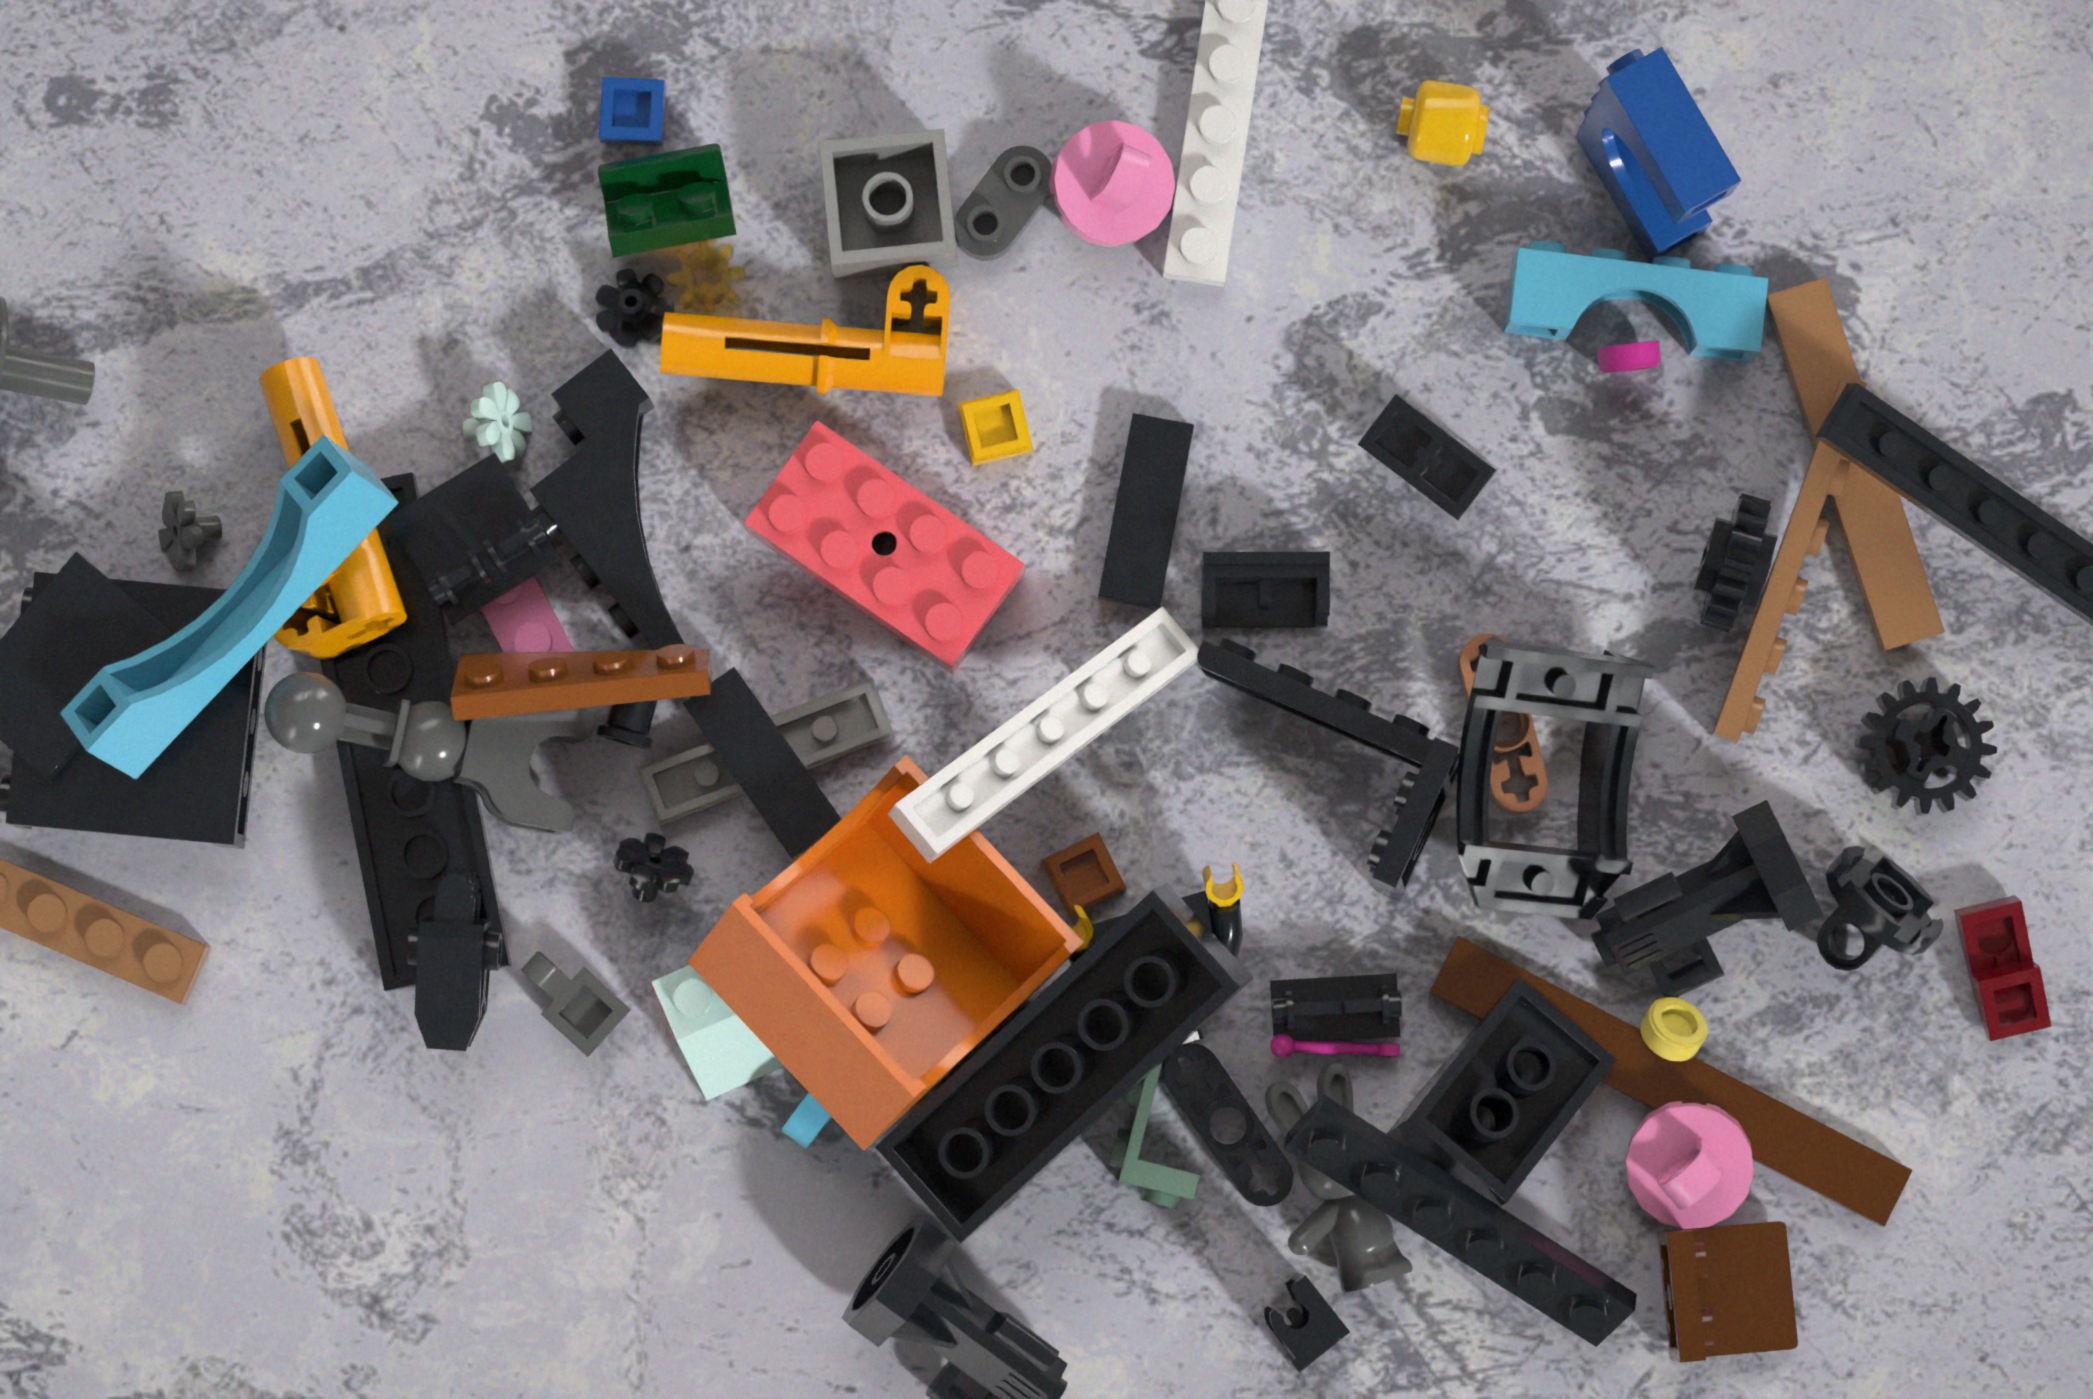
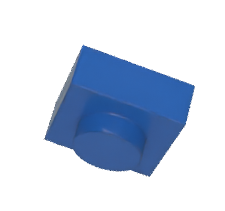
[598,77,667,146]

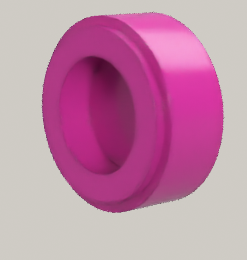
[1597,341,1662,374]

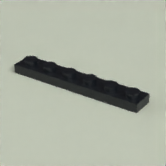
[1815,383,2093,626]
[1284,1094,1637,1347]

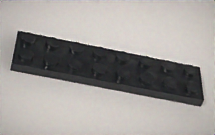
[315,472,512,992]

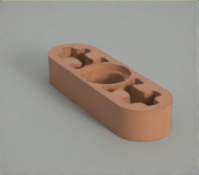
[1457,634,1548,815]

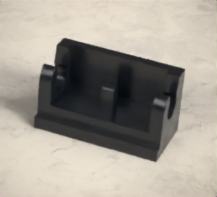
[1357,394,1498,520]
[1201,551,1330,628]
[1264,1272,1350,1373]

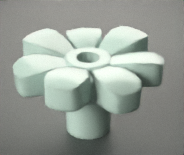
[463,382,532,463]

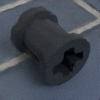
[596,700,658,750]

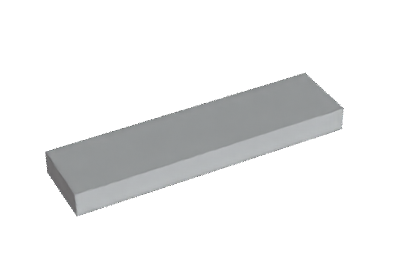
[637,677,896,827]

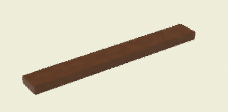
[1428,936,1913,1227]

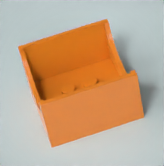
[687,755,1084,1151]

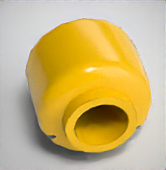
[1396,79,1490,167]

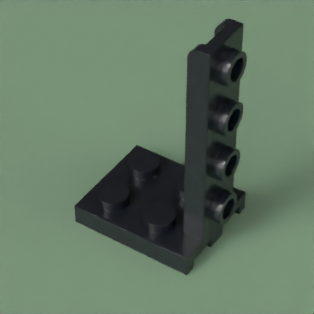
[1197,638,1459,902]

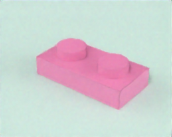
[480,575,575,653]

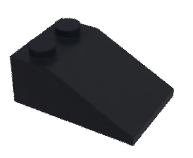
[1386,977,1617,1207]

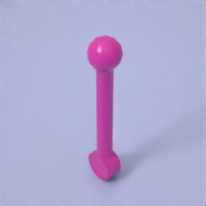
[1270,1033,1400,1059]

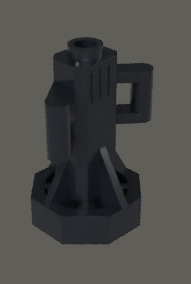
[1591,800,1824,997]
[842,1214,1068,1399]

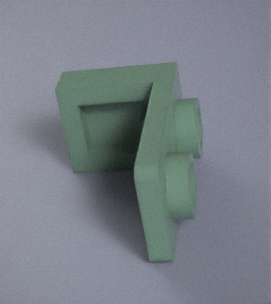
[1109,1063,1200,1209]

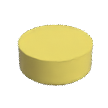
[1640,997,1708,1061]

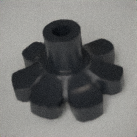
[595,269,675,349]
[613,833,694,903]

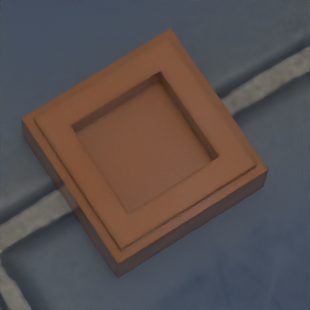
[1042,832,1127,917]

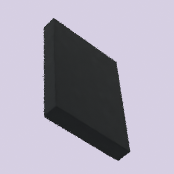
[0,552,175,781]

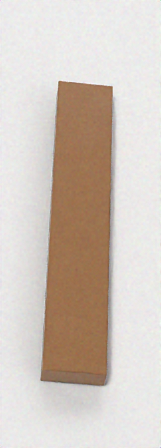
[1766,277,1945,653]

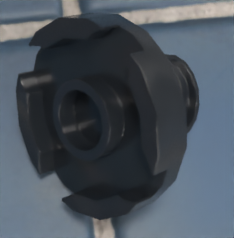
[1817,846,1944,971]

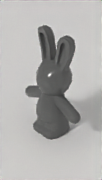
[1265,1062,1413,1293]

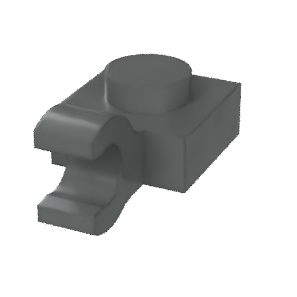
[521,951,632,1057]

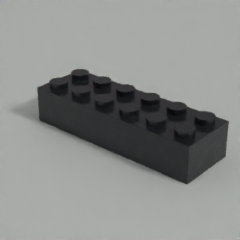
[875,883,1254,1244]

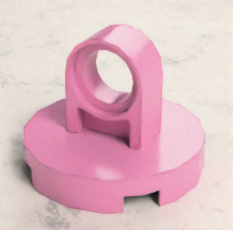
[1049,120,1175,248]
[1626,1101,1754,1229]

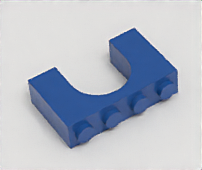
[1575,47,1741,264]

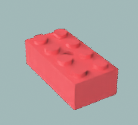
[744,420,1025,675]

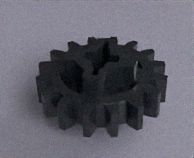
[1693,493,1778,633]
[1855,677,1997,816]

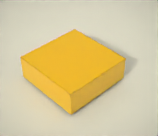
[958,389,1033,467]

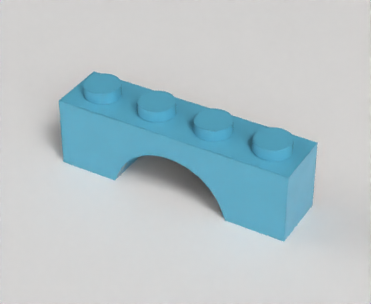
[1504,241,1769,363]

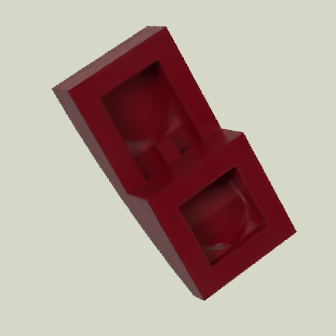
[1954,895,2052,1041]

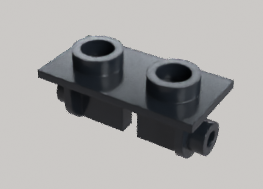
[1270,973,1402,1041]

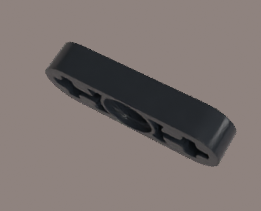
[1163,1044,1293,1207]

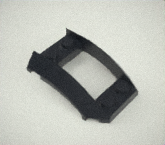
[1456,636,1655,920]

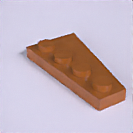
[450,644,712,721]

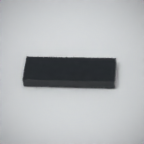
[1098,413,1194,610]
[683,667,841,859]

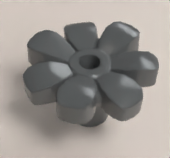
[158,491,222,571]

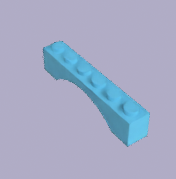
[60,434,399,779]

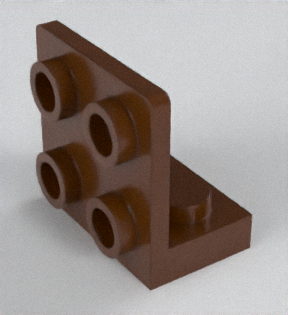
[1657,1221,1798,1363]

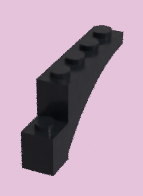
[529,348,685,650]

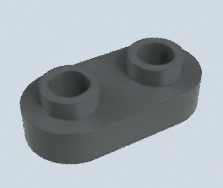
[954,146,1052,261]

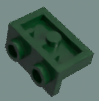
[598,143,737,258]

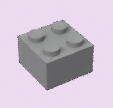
[818,129,958,280]

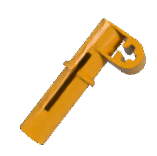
[660,265,950,397]
[259,357,407,660]

